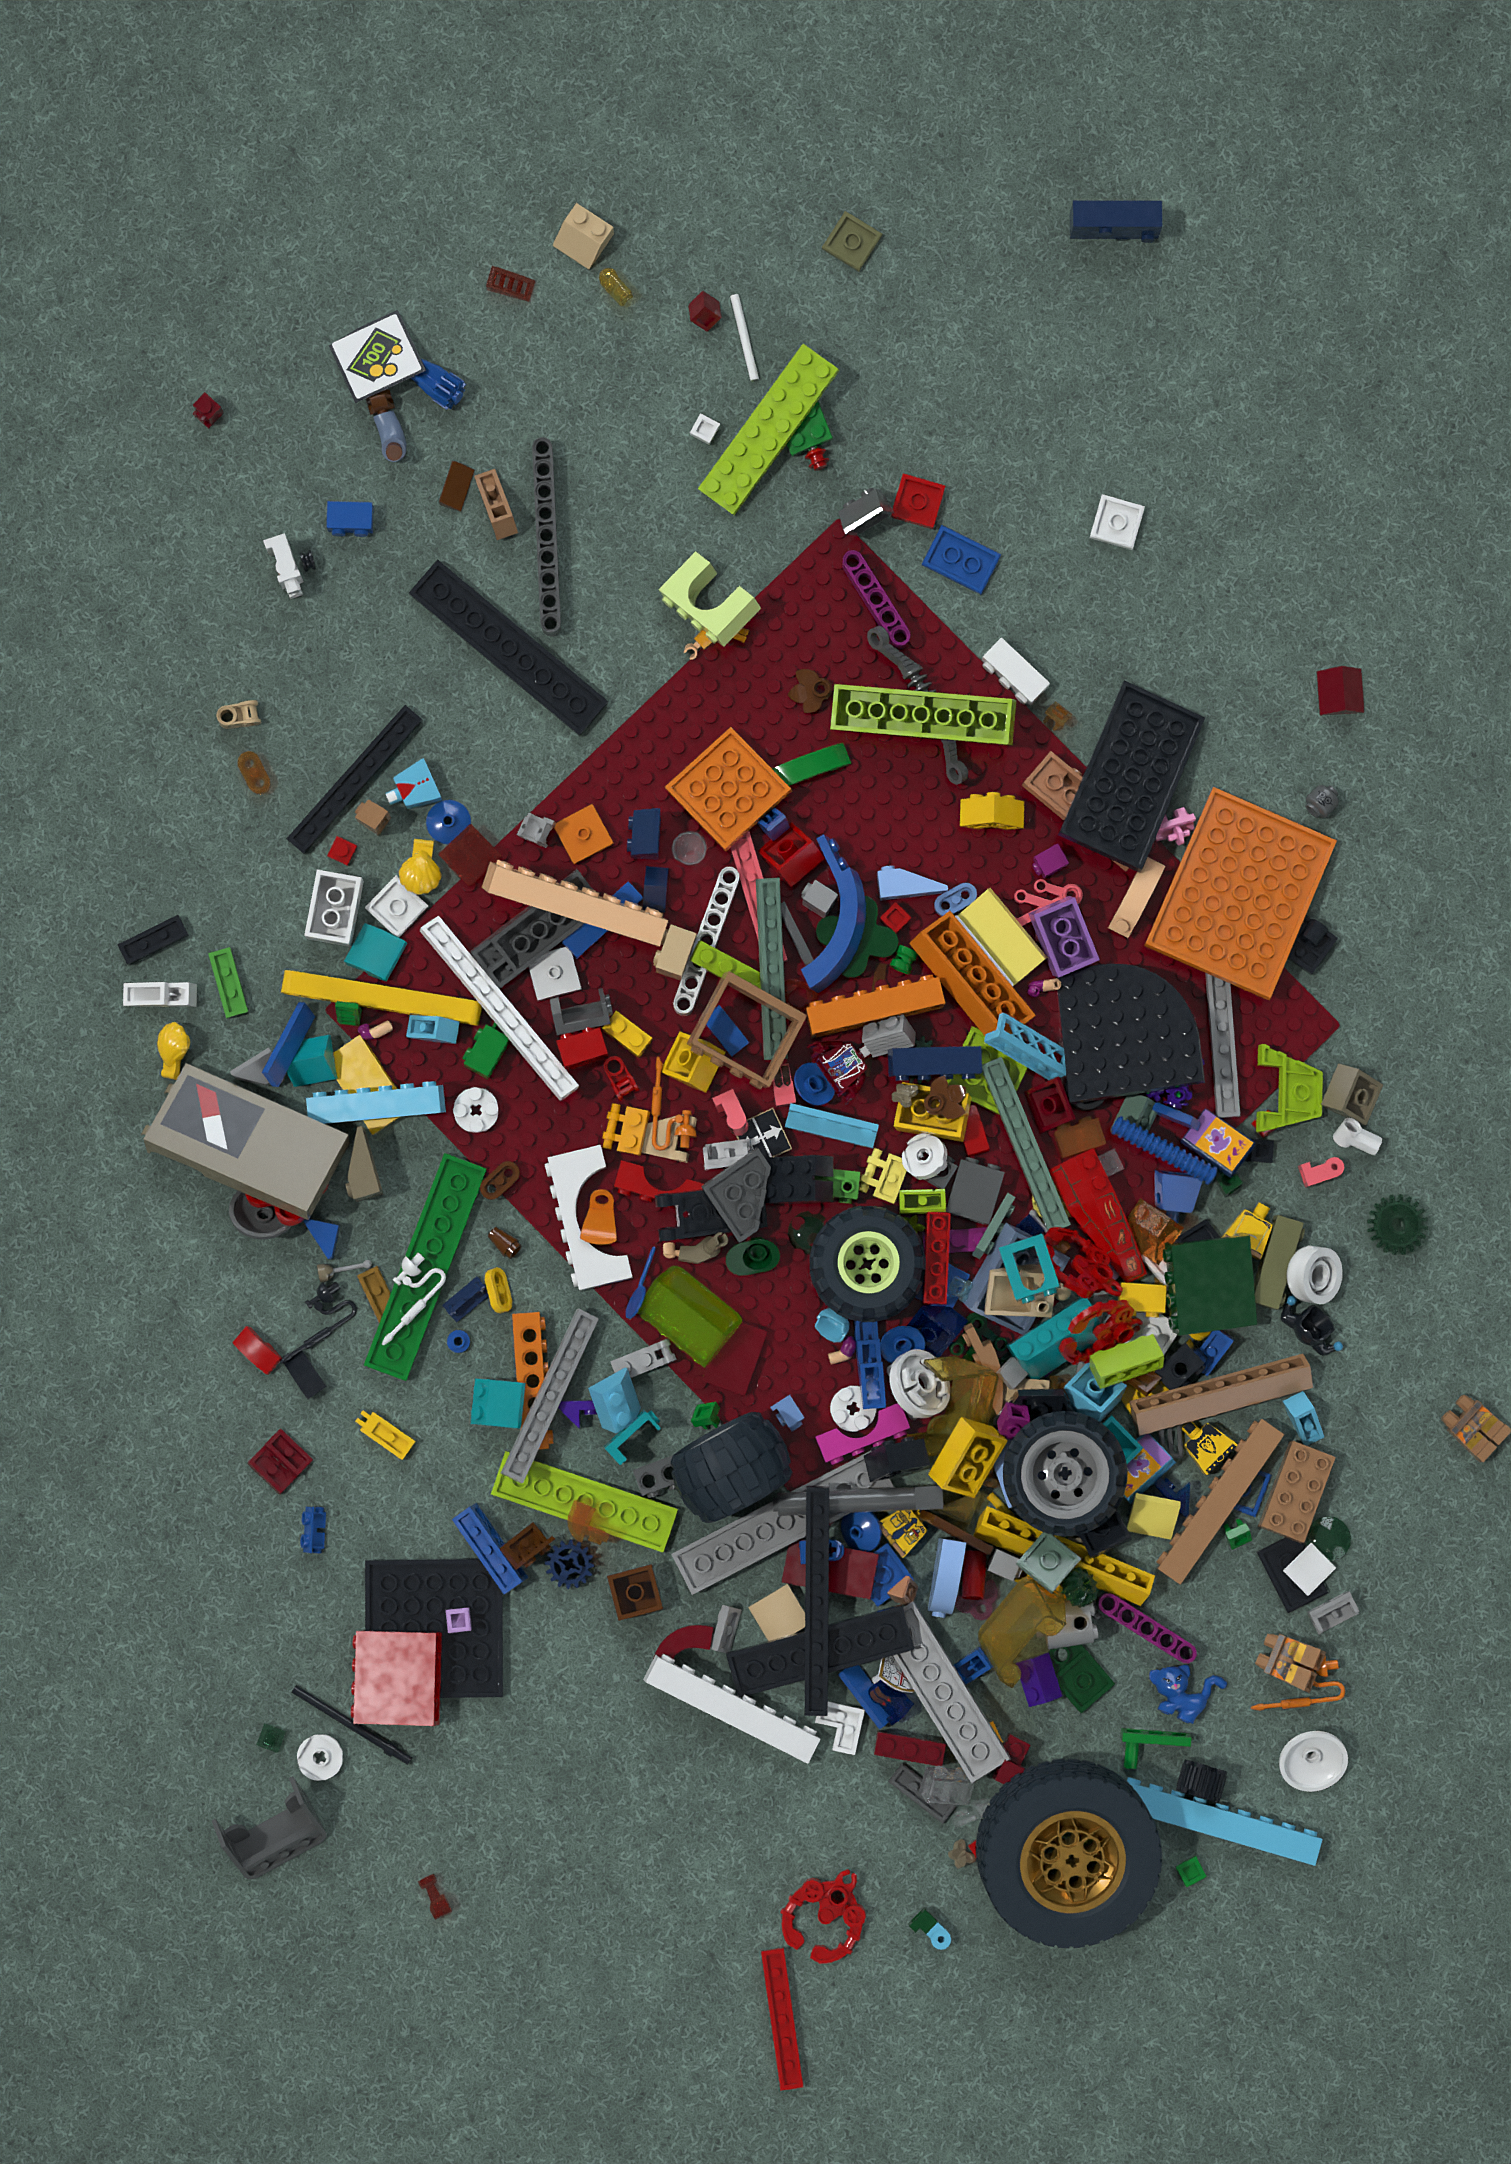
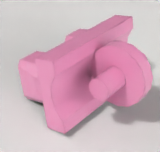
[1155,807,1196,845]

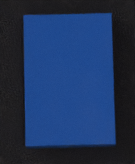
[922,525,1001,595]

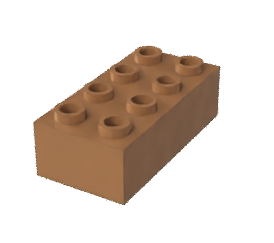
[1258,1441,1336,1543]

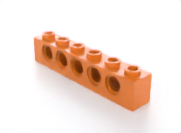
[512,1312,554,1450]

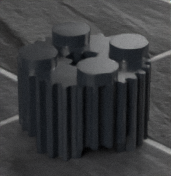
[1176,1759,1228,1803]

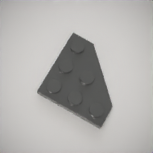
[701,1148,771,1243]

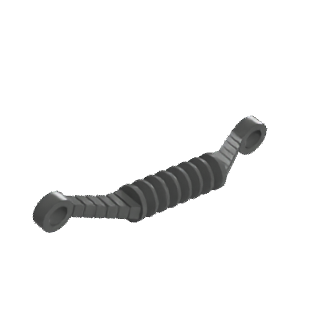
[867,626,968,785]

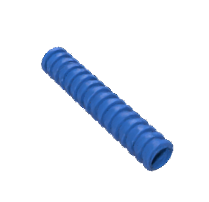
[1111,1116,1217,1185]

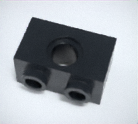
[1154,1338,1208,1390]

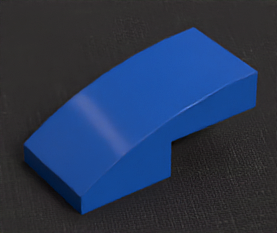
[706,1005,749,1056]

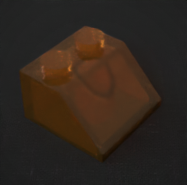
[1127,1198,1184,1265]

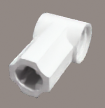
[1333,1118,1382,1155]

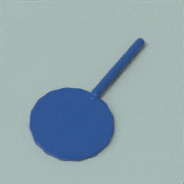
[625,1246,656,1319]

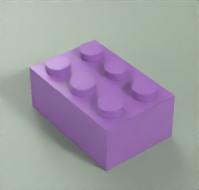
[1028,896,1099,978]

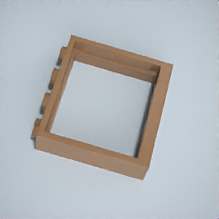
[687,971,807,1089]

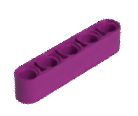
[842,550,910,650]
[1097,1593,1197,1663]

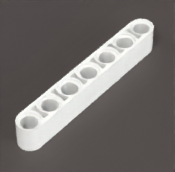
[673,867,739,1016]

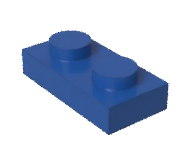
[1200,1330,1235,1376]

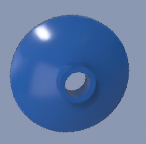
[426,800,471,844]
[794,1063,835,1105]
[880,1326,925,1364]
[841,1512,882,1552]

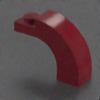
[653,1624,713,1689]

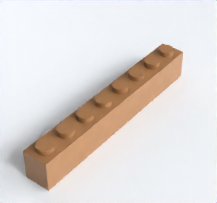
[1130,1354,1313,1436]
[1156,1419,1284,1585]

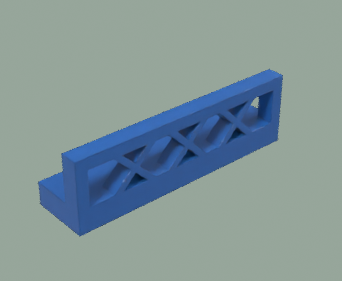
[452,1503,529,1594]

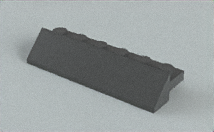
[470,869,594,989]

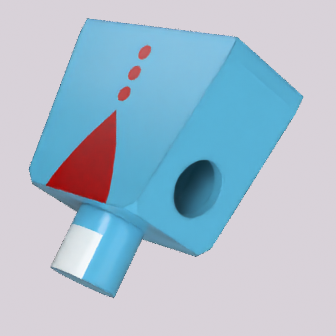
[385,758,442,809]

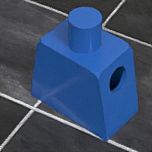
[1155,1170,1202,1224]

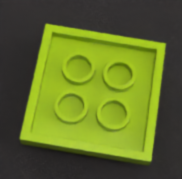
[947,1026,1027,1115]

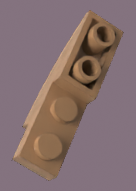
[962,1323,1003,1415]

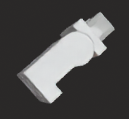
[263,533,303,599]

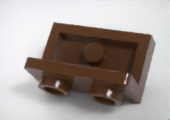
[499,1522,555,1570]

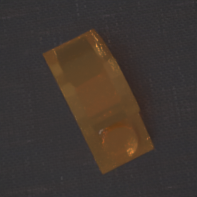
[567,1500,610,1545]

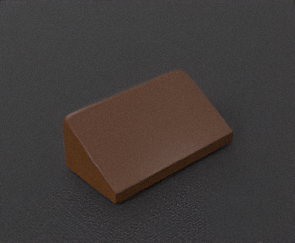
[439,461,475,512]

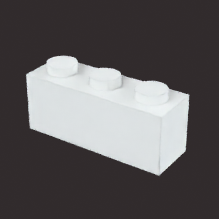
[982,638,1050,706]

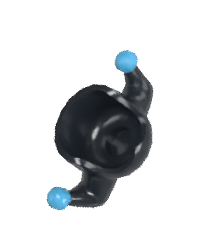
[1280,1296,1343,1356]

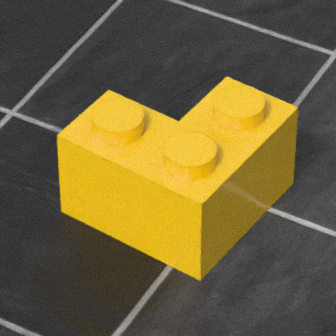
[960,792,1024,830]

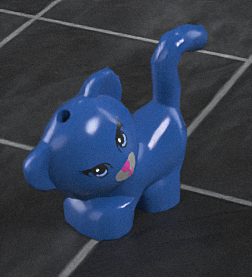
[1149,1664,1227,1724]

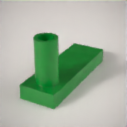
[1121,1728,1192,1769]

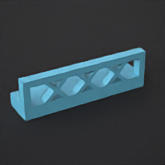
[984,1013,1066,1080]
[785,1103,879,1149]

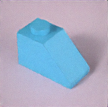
[406,1015,459,1044]
[1283,1391,1324,1446]

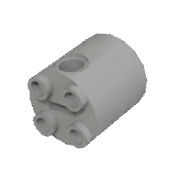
[1034,1597,1098,1650]

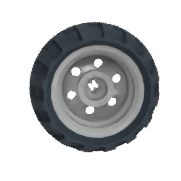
[1003,1411,1127,1536]

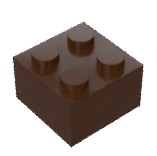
[607,1564,663,1621]

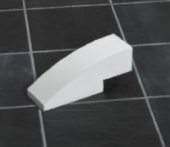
[123,982,197,1007]

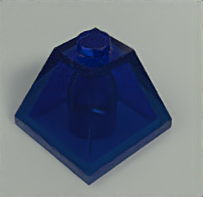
[907,1305,968,1359]

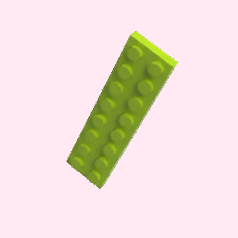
[698,344,840,515]
[491,1451,678,1553]

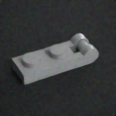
[610,1338,677,1378]

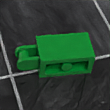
[462,1022,510,1080]

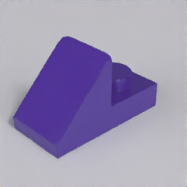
[558,1401,597,1429]

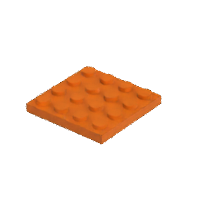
[665,727,792,851]

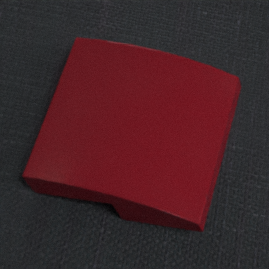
[247,1428,313,1495]

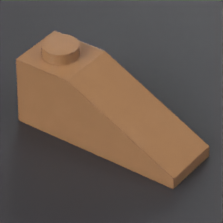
[474,469,518,540]

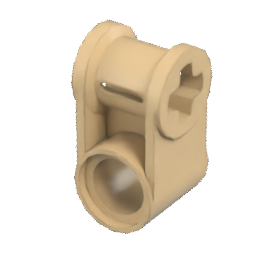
[217,700,261,729]

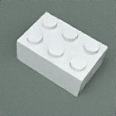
[304,870,364,947]

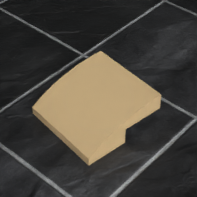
[748,1584,805,1641]

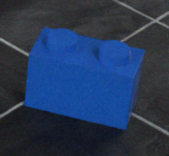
[327,501,374,537]

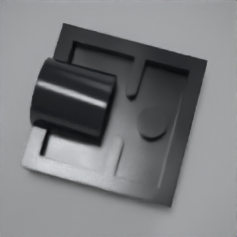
[1288,915,1338,975]

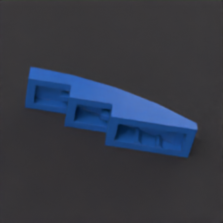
[853,1320,886,1409]

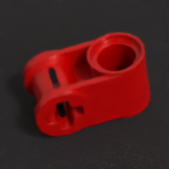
[604,1056,639,1101]

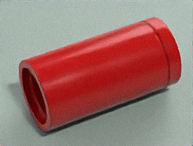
[962,1551,987,1600]

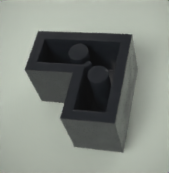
[864,1436,930,1482]

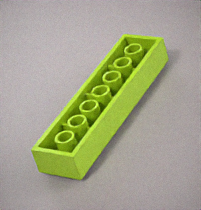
[830,684,1016,745]

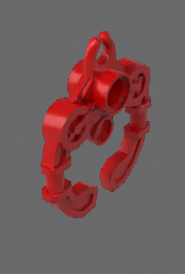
[1036,1227,1123,1298]
[1059,1299,1143,1365]
[780,1869,866,1964]

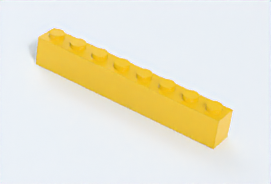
[973,1506,1155,1606]

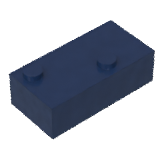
[1070,200,1162,243]

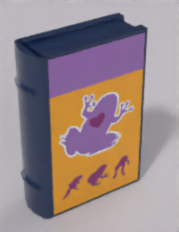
[1181,1108,1255,1178]

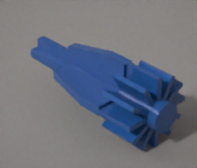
[411,358,466,410]

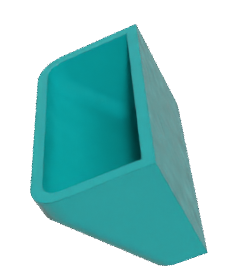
[1006,1297,1101,1379]

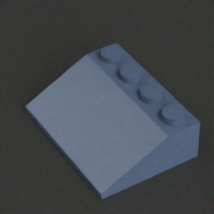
[961,1223,1070,1335]

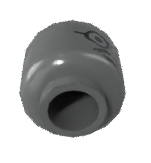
[1305,785,1339,818]

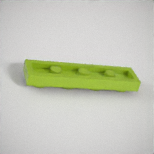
[689,941,761,989]

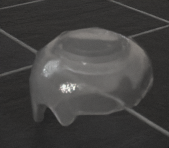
[672,831,708,865]

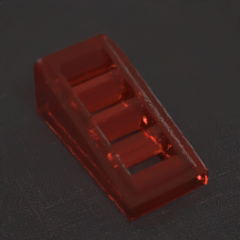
[486,266,535,302]

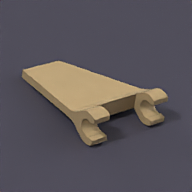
[641,1115,697,1163]

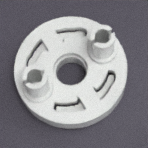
[887,1349,951,1420]

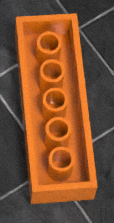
[909,911,1036,1036]
[805,975,945,1039]

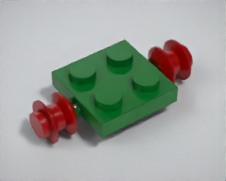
[787,401,833,471]

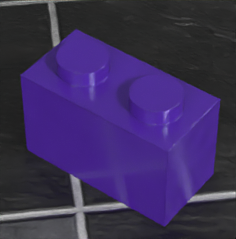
[1015,1652,1062,1707]

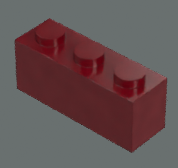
[873,1731,946,1767]

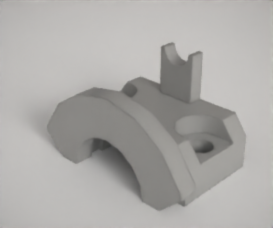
[517,813,556,848]

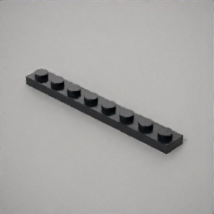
[286,705,423,854]

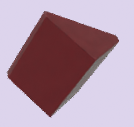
[1316,666,1364,716]
[1024,1076,1076,1133]

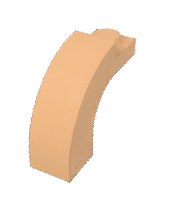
[1108,857,1165,938]

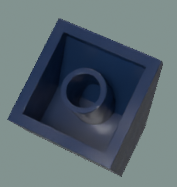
[627,808,661,860]

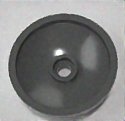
[229,1191,292,1240]

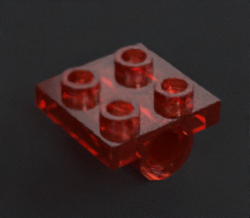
[438,824,502,888]

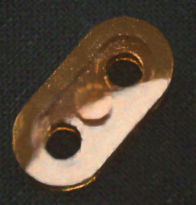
[237,751,271,795]

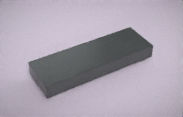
[781,902,814,966]
[888,1763,957,1824]

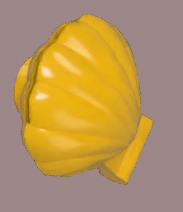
[399,839,442,895]
[157,1022,190,1080]

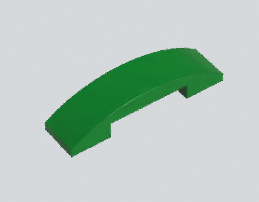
[772,743,851,786]

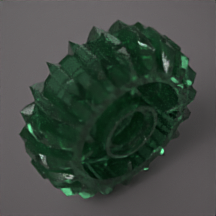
[1366,1194,1428,1255]

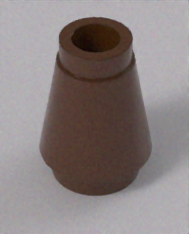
[488,1227,522,1259]

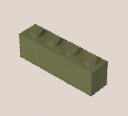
[1254,1215,1305,1310]

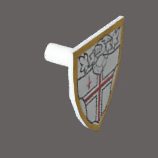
[872,1656,915,1693]

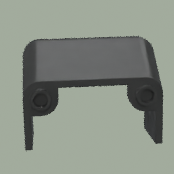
[212,1776,326,1879]

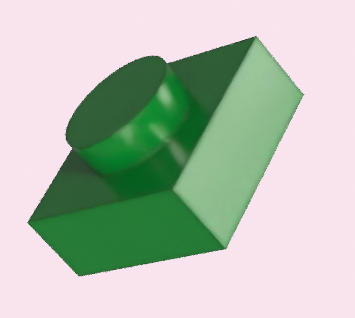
[1175,1856,1207,1887]

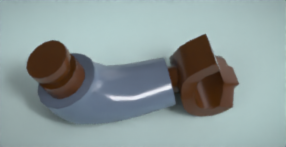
[366,389,407,462]

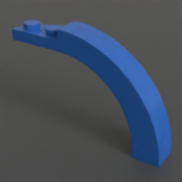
[801,834,866,993]

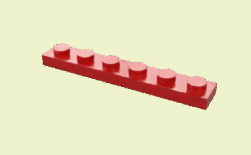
[761,1947,803,2091]

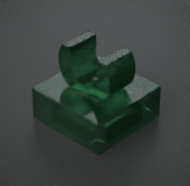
[256,1723,286,1753]

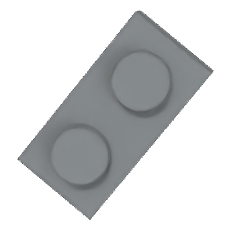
[710,1605,742,1653]

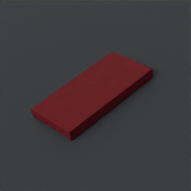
[782,1539,880,1600]

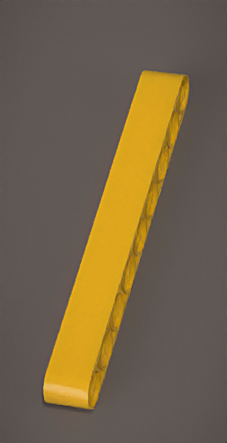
[281,970,482,1025]

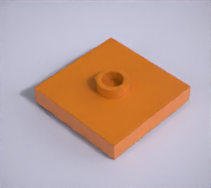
[554,804,614,865]

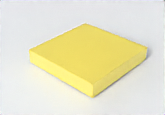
[1127,1493,1181,1540]

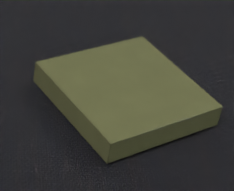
[822,211,883,272]

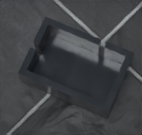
[764,1155,833,1205]

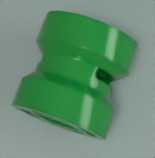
[889,945,918,975]

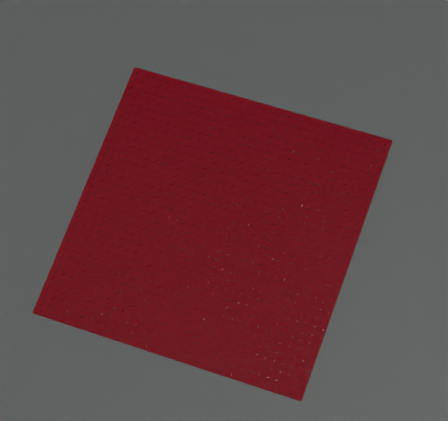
[325,519,1340,1526]

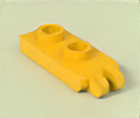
[355,1410,416,1460]

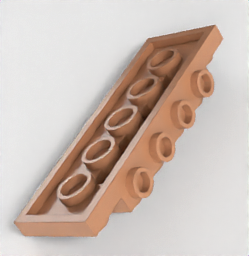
[1022,751,1129,871]

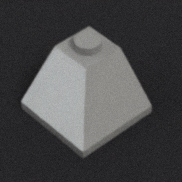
[230,1048,287,1086]

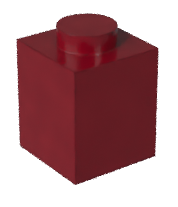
[1003,1733,1031,1765]

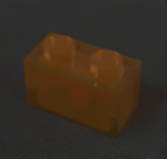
[1053,1116,1106,1159]

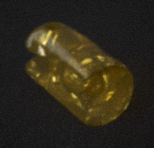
[599,268,633,306]

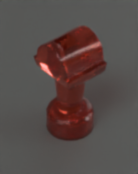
[417,1873,452,1920]

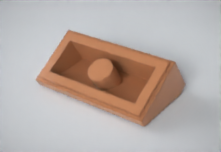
[887,1575,918,1605]

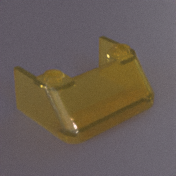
[907,1356,999,1457]

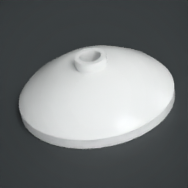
[1279,1731,1348,1792]

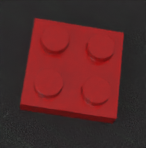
[890,473,946,529]

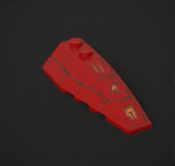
[1048,1148,1147,1283]

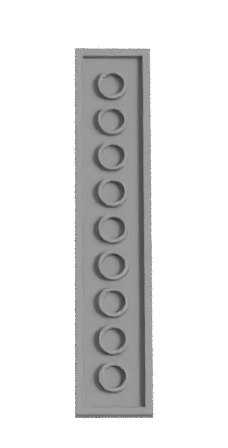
[671,1451,894,1595]

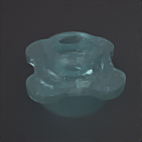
[947,1276,973,1302]

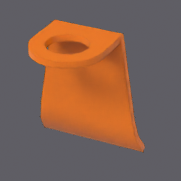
[580,1189,616,1244]

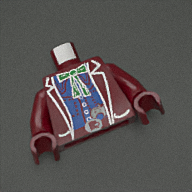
[807,1041,872,1105]

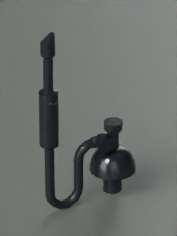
[280,1282,357,1364]

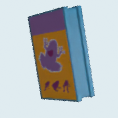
[1124,1434,1176,1504]

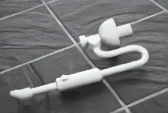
[382,1253,446,1345]

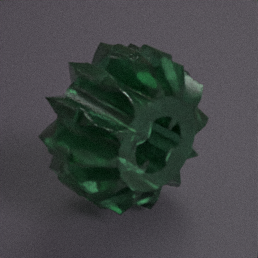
[1060,1567,1099,1608]

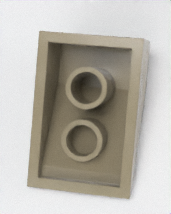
[345,1126,384,1202]

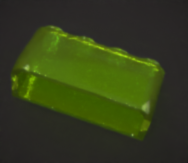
[637,1266,742,1368]

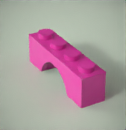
[815,1403,910,1465]

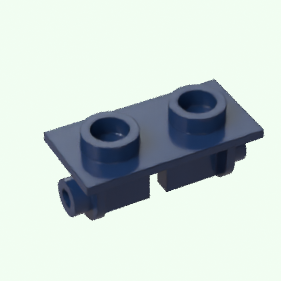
[442,1276,489,1323]

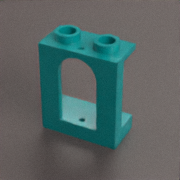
[999,1234,1061,1304]
[604,1409,661,1465]

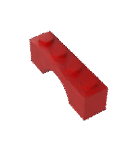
[614,1160,703,1213]

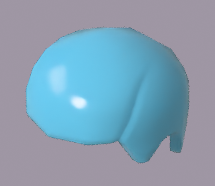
[815,1308,849,1342]

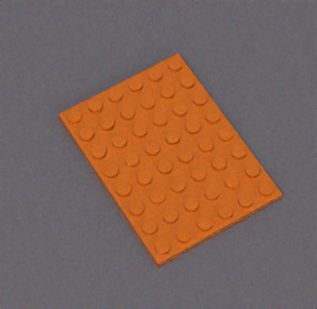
[1144,787,1337,1000]

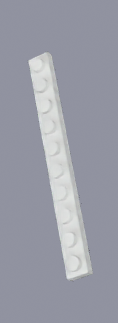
[420,916,579,1101]

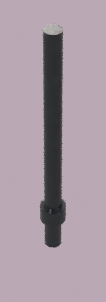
[291,1685,412,1765]

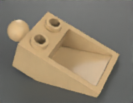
[984,1264,1071,1317]

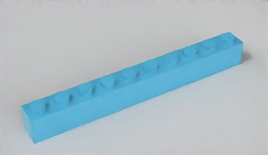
[1118,1774,1322,1866]

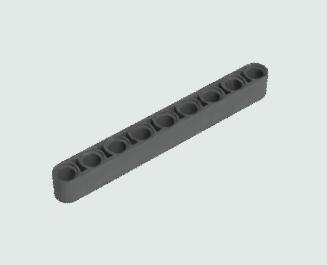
[532,437,561,637]

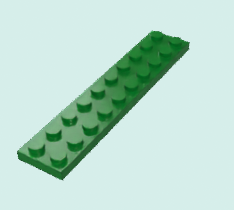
[364,1153,487,1382]

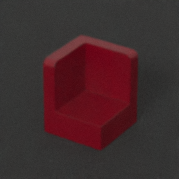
[688,291,722,332]

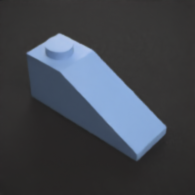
[877,866,948,901]

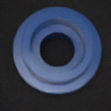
[447,1330,470,1353]

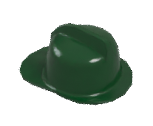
[726,1237,780,1276]

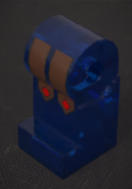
[869,1680,914,1725]

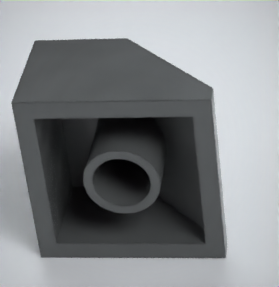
[839,488,894,536]

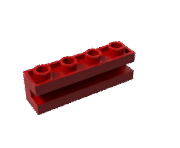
[922,1212,951,1305]

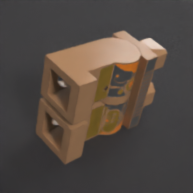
[1441,1395,1511,1462]
[1255,1634,1326,1693]

